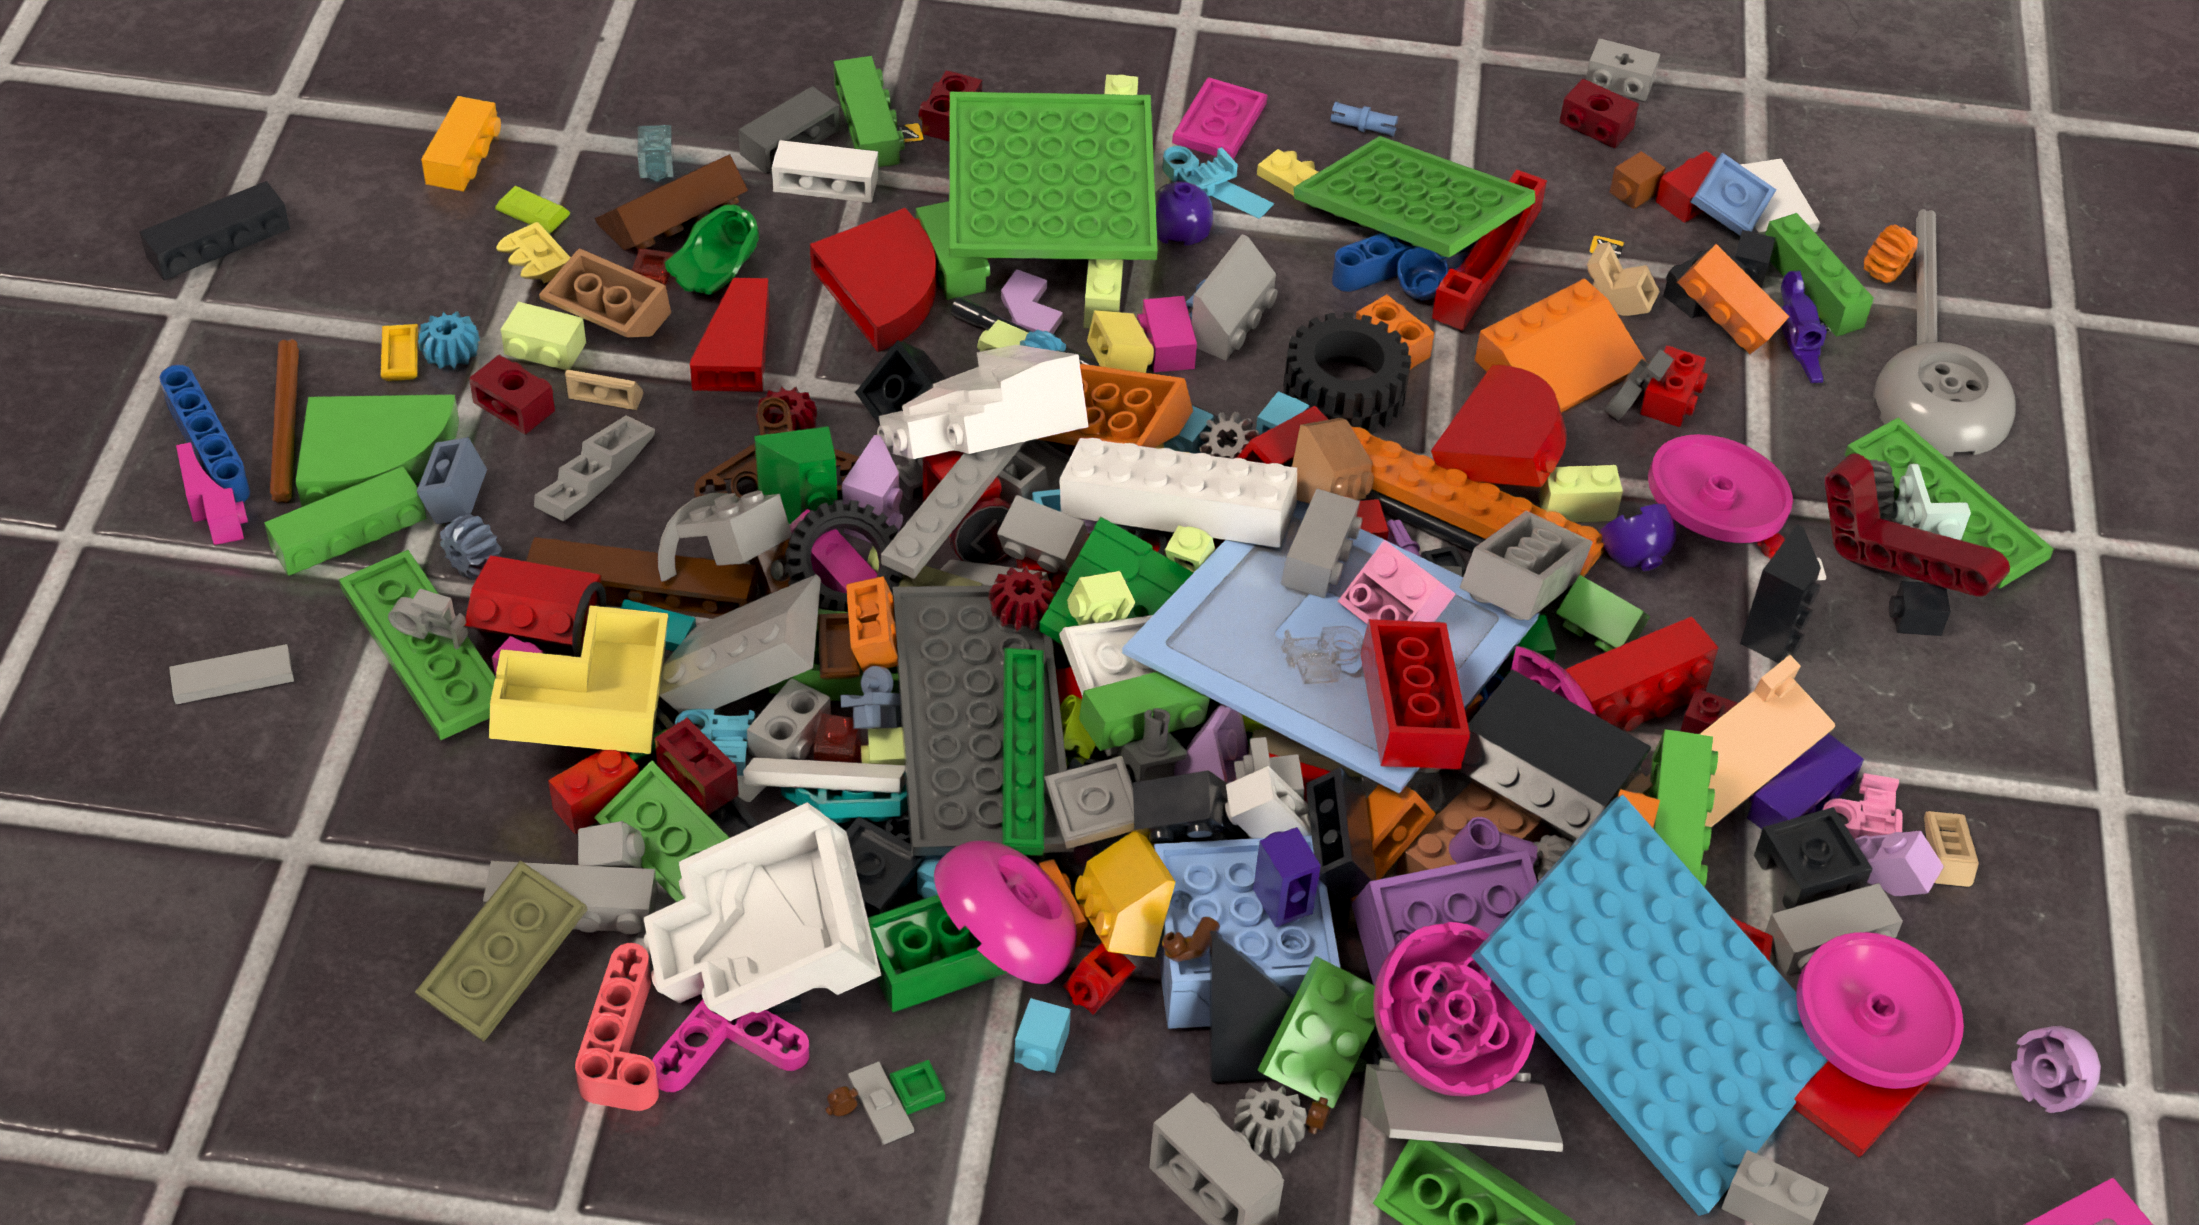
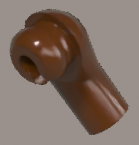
[1162,917,1220,962]

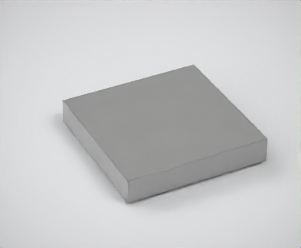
[1044,756,1135,849]

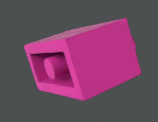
[1137,296,1197,373]

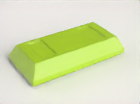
[495,186,570,234]

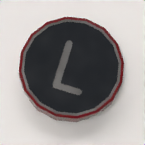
[949,498,1011,565]

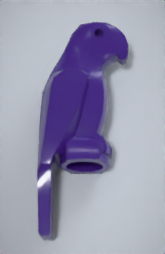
[1781,271,1827,383]

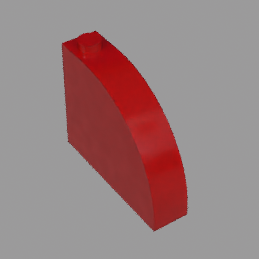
[810,208,936,352]
[1431,364,1567,487]

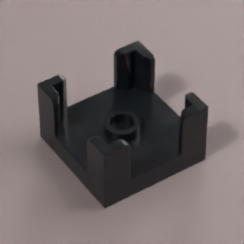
[1754,807,1873,910]
[846,816,926,918]

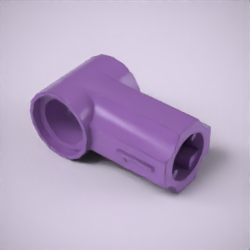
[1449,817,1538,866]

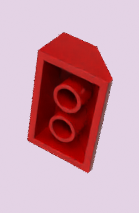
[464,555,602,649]

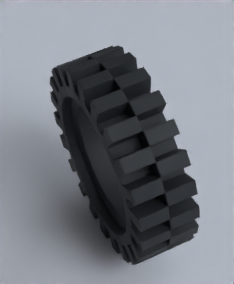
[784,500,903,612]

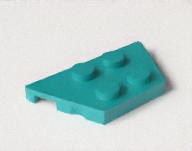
[781,783,908,823]

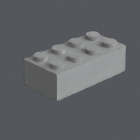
[1460,511,1593,620]

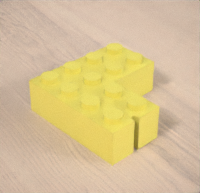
[489,606,668,754]

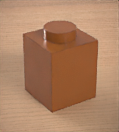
[1609,151,1666,209]

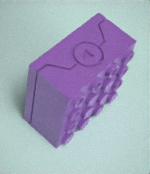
[1351,850,1538,1043]

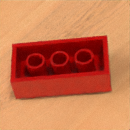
[1565,616,1719,731]
[1360,619,1470,769]

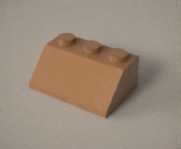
[539,248,671,337]
[1292,418,1374,504]

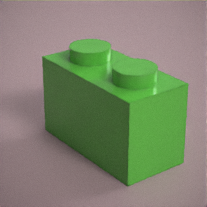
[1556,574,1650,652]

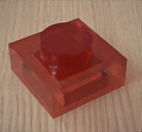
[631,248,673,285]

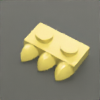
[1257,149,1318,196]
[496,222,571,283]

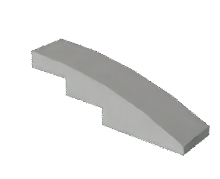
[534,415,655,521]

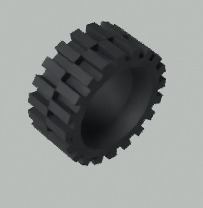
[1283,312,1411,434]

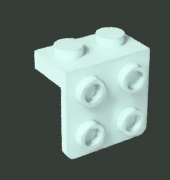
[1891,464,1971,540]

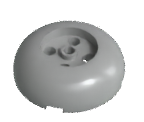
[1873,342,2016,457]

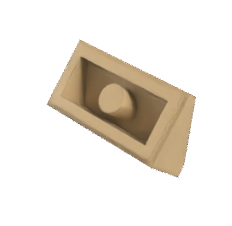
[565,369,643,410]

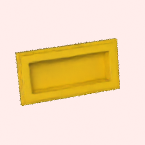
[381,324,418,381]

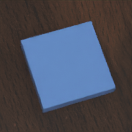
[1690,153,1777,236]

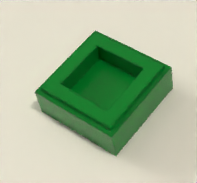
[889,1059,945,1115]

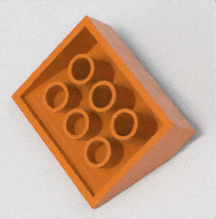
[1474,278,1646,413]
[1036,364,1193,448]

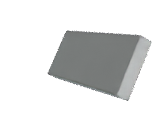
[848,1062,914,1145]

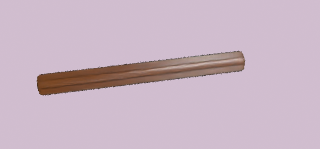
[270,339,299,503]

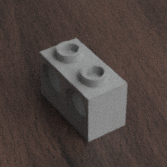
[747,678,833,760]

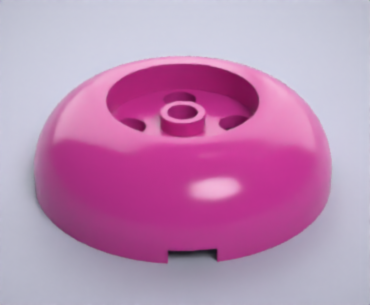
[934,840,1077,984]
[1373,922,1535,1096]

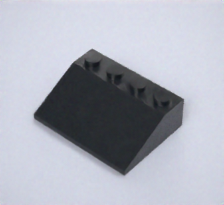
[1450,669,1651,842]

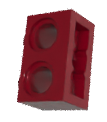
[918,70,982,142]
[655,718,739,816]

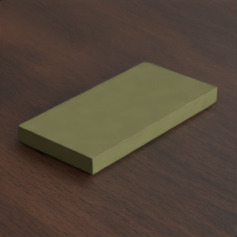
[415,860,588,1043]

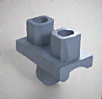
[841,666,902,729]

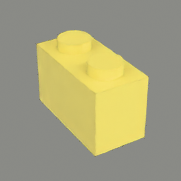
[1087,310,1154,373]

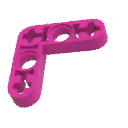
[652,999,810,1092]

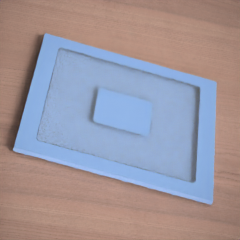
[1122,500,1539,793]

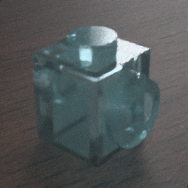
[637,125,674,182]

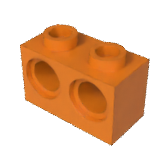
[1356,294,1435,369]
[846,576,898,673]

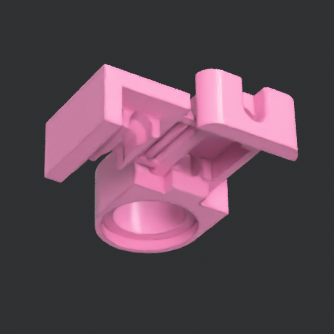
[1823,773,1902,840]

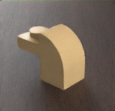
[1587,242,1660,316]

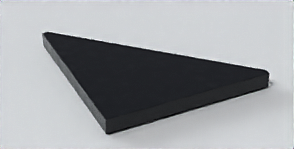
[1210,931,1372,1082]

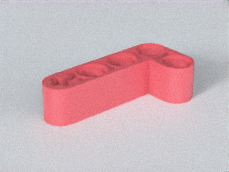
[575,943,659,1111]

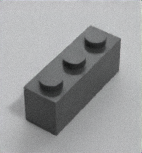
[738,86,840,174]

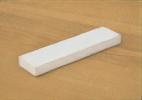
[743,758,906,793]

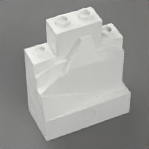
[877,345,1088,459]
[643,802,881,1021]

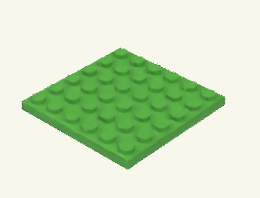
[949,92,1158,260]

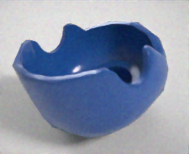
[1397,246,1449,301]

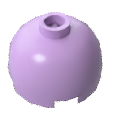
[2011,1026,2101,1113]

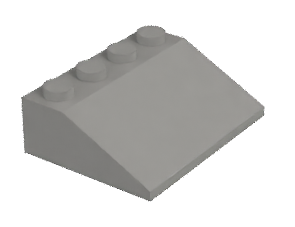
[659,574,821,713]
[1361,1058,1563,1152]

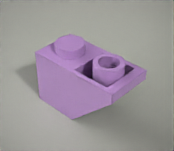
[1855,831,1944,896]

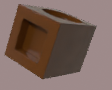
[749,539,790,595]

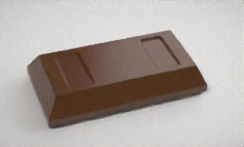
[818,613,860,680]

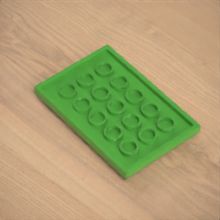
[1294,136,1535,258]

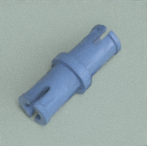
[1330,102,1398,137]

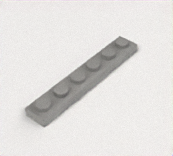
[881,441,1025,579]

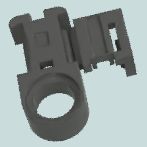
[1604,349,1674,421]

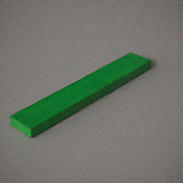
[1002,648,1044,856]

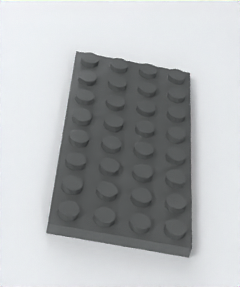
[892,586,1075,856]

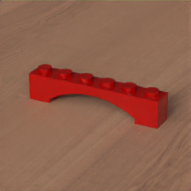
[1432,169,1547,330]

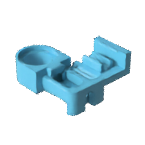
[1162,146,1238,196]
[675,709,755,776]

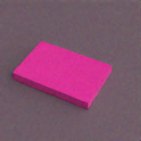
[1172,77,1267,160]

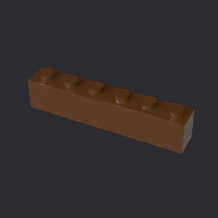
[526,537,757,619]

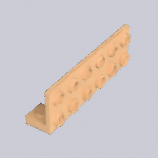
[1626,655,1835,828]

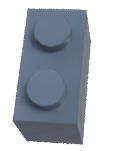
[417,437,487,524]

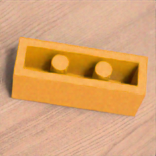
[421,96,501,192]

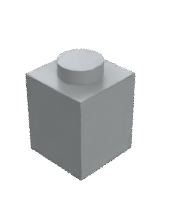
[578,821,645,868]

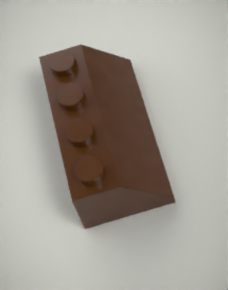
[594,154,748,252]

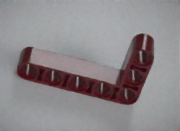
[1825,453,2010,597]

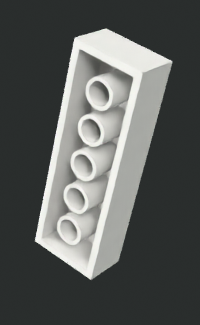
[1060,438,1297,548]

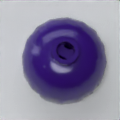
[1155,182,1213,246]
[1600,504,1676,571]

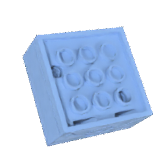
[1154,835,1340,1029]

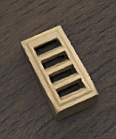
[1924,811,1979,887]

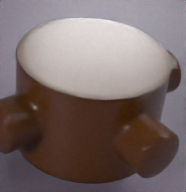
[825,1086,859,1116]
[1306,1097,1331,1135]

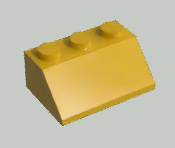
[1075,831,1176,957]

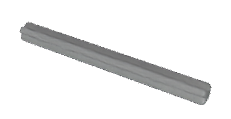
[1916,209,1938,345]

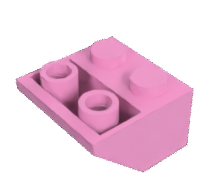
[1338,540,1456,624]

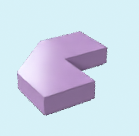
[1001,269,1063,334]

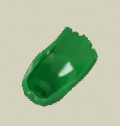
[665,205,759,294]

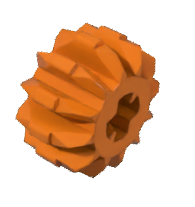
[1864,224,1918,283]

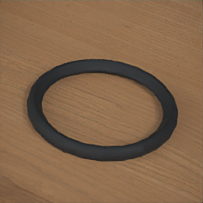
[572,582,606,657]

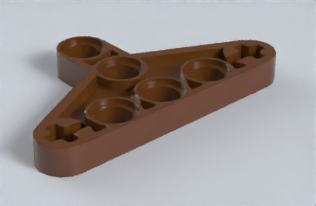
[694,397,859,498]

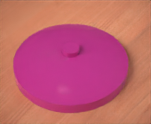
[1648,434,1793,543]
[1796,932,1964,1089]

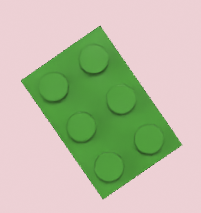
[1258,955,1376,1108]

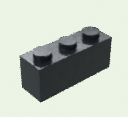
[1306,767,1377,902]

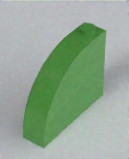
[296,395,459,507]

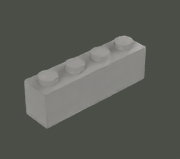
[483,861,658,934]

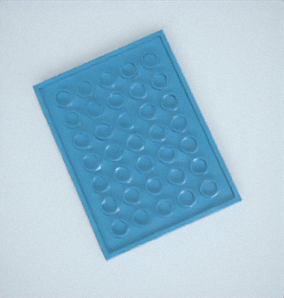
[1471,795,1828,1216]

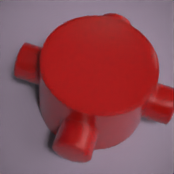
[1757,533,1785,559]

